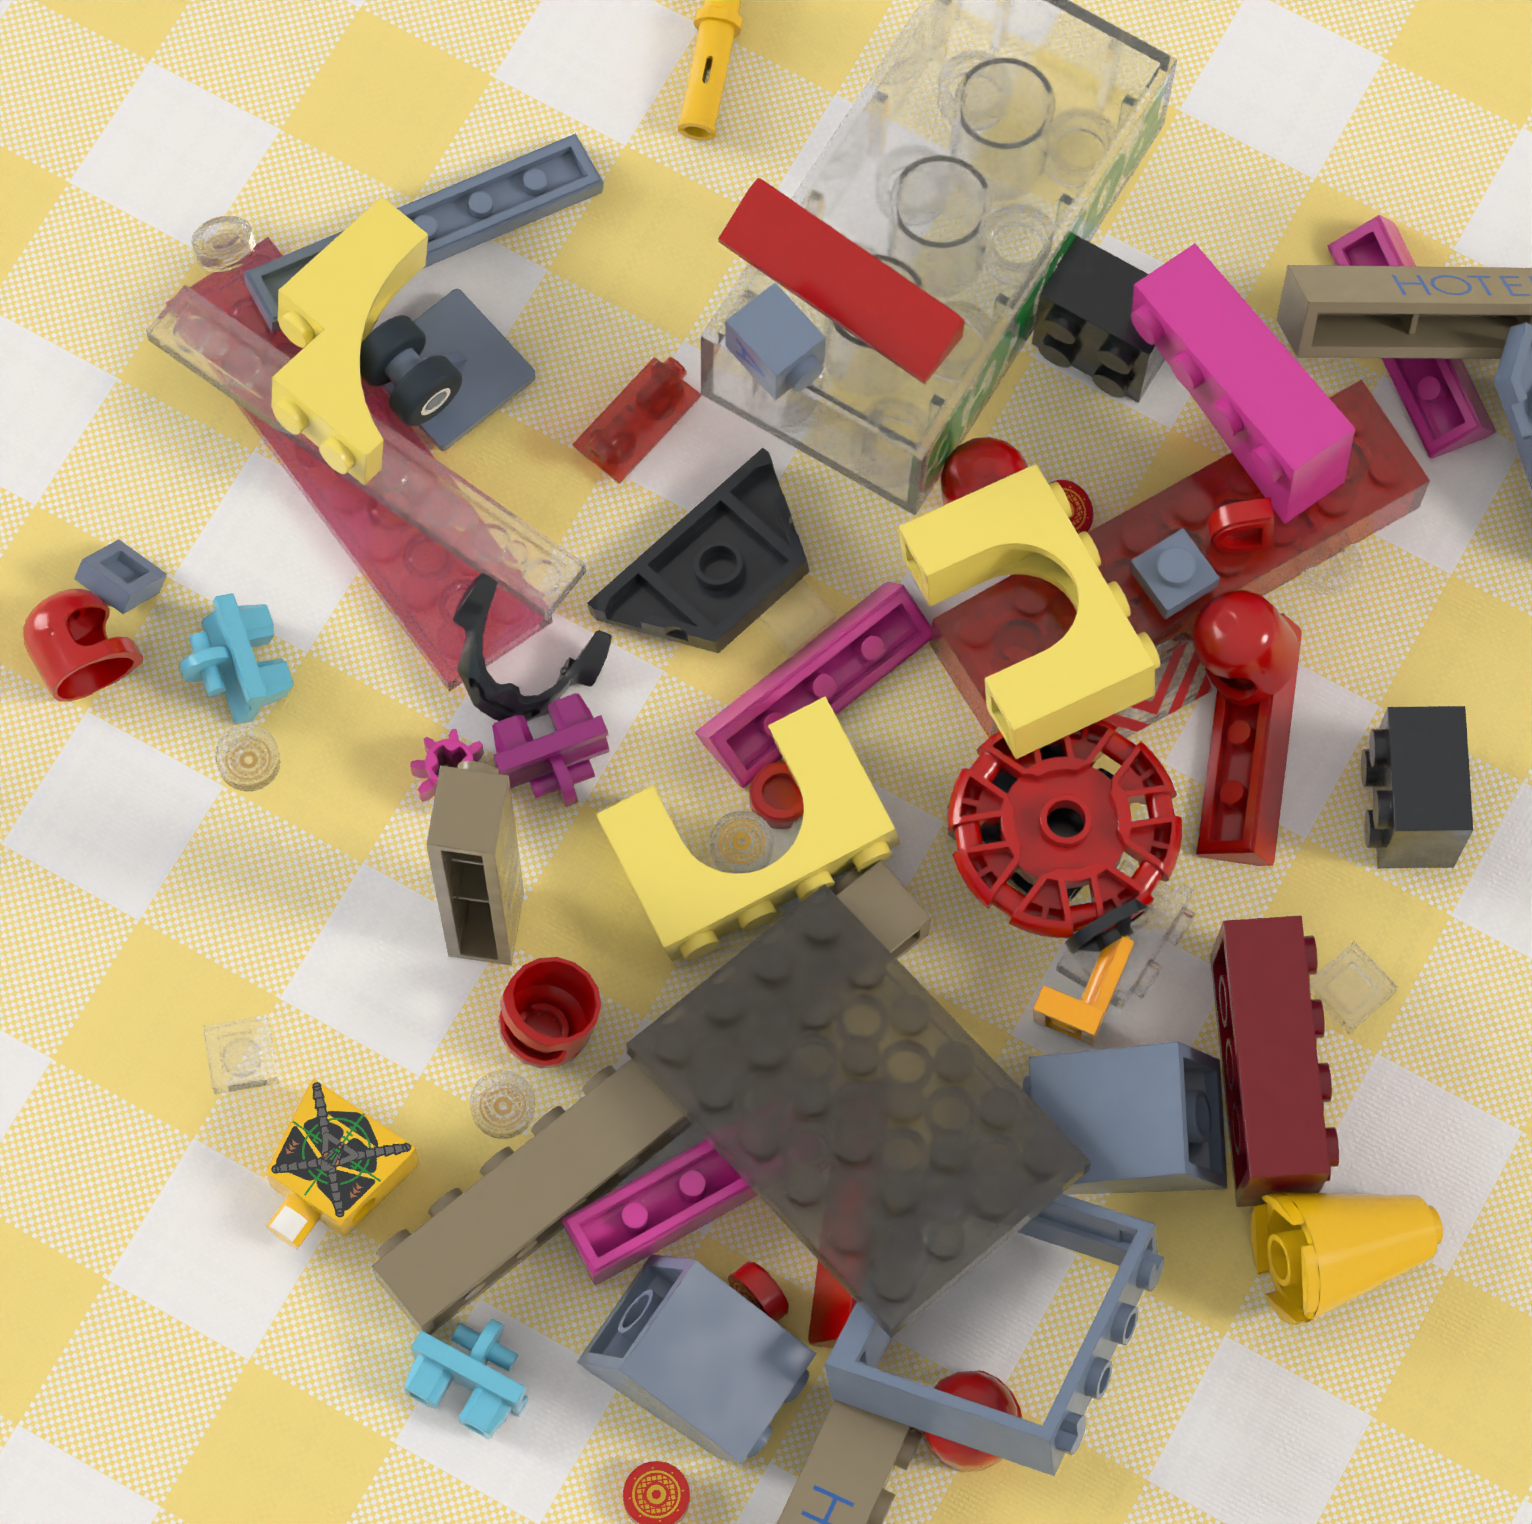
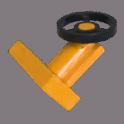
[1033,898,1150,1046]

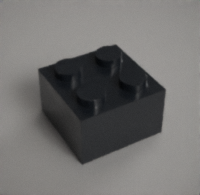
[1032,235,1165,403]
[1361,706,1473,869]

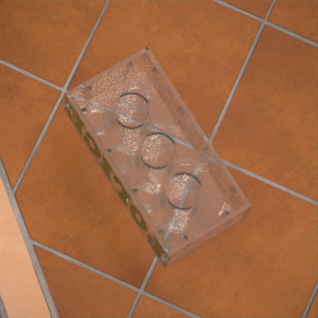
[701,0,1178,516]

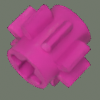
[410,729,484,802]

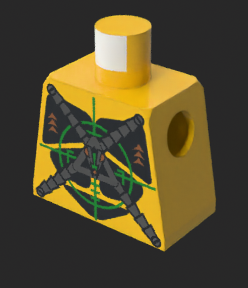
[266,1079,419,1249]

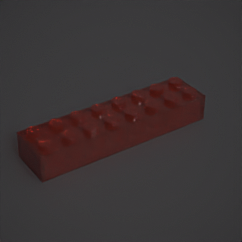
[929,380,1430,737]

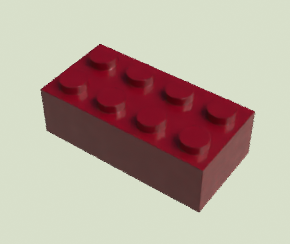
[1210,915,1339,1207]

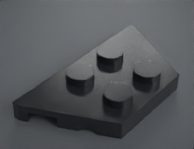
[587,448,810,653]

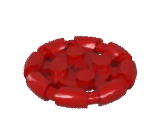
[947,719,1182,939]

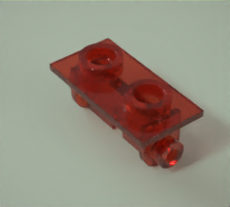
[573,357,701,484]

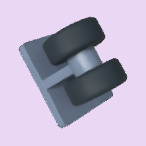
[360,289,535,451]

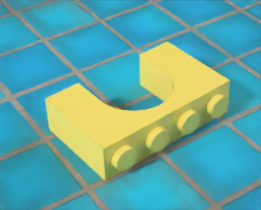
[899,464,1161,759]
[596,696,900,962]

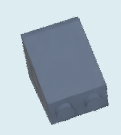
[1022,1042,1227,1195]
[577,1254,817,1464]

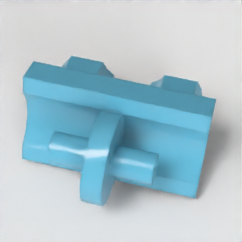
[179,593,293,725]
[404,1319,528,1440]

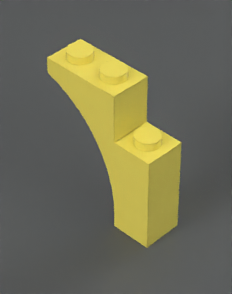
[271,196,428,485]

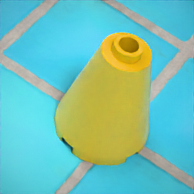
[1251,1192,1443,1326]

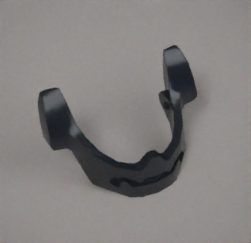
[453,573,612,722]

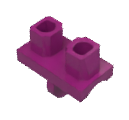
[492,693,610,807]

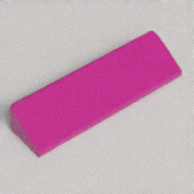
[1327,215,1496,459]
[695,582,937,788]
[561,1093,823,1285]

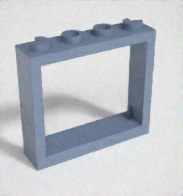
[825,1153,1164,1476]

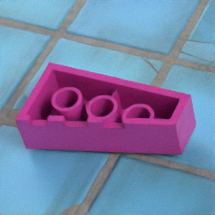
[1131,243,1355,524]

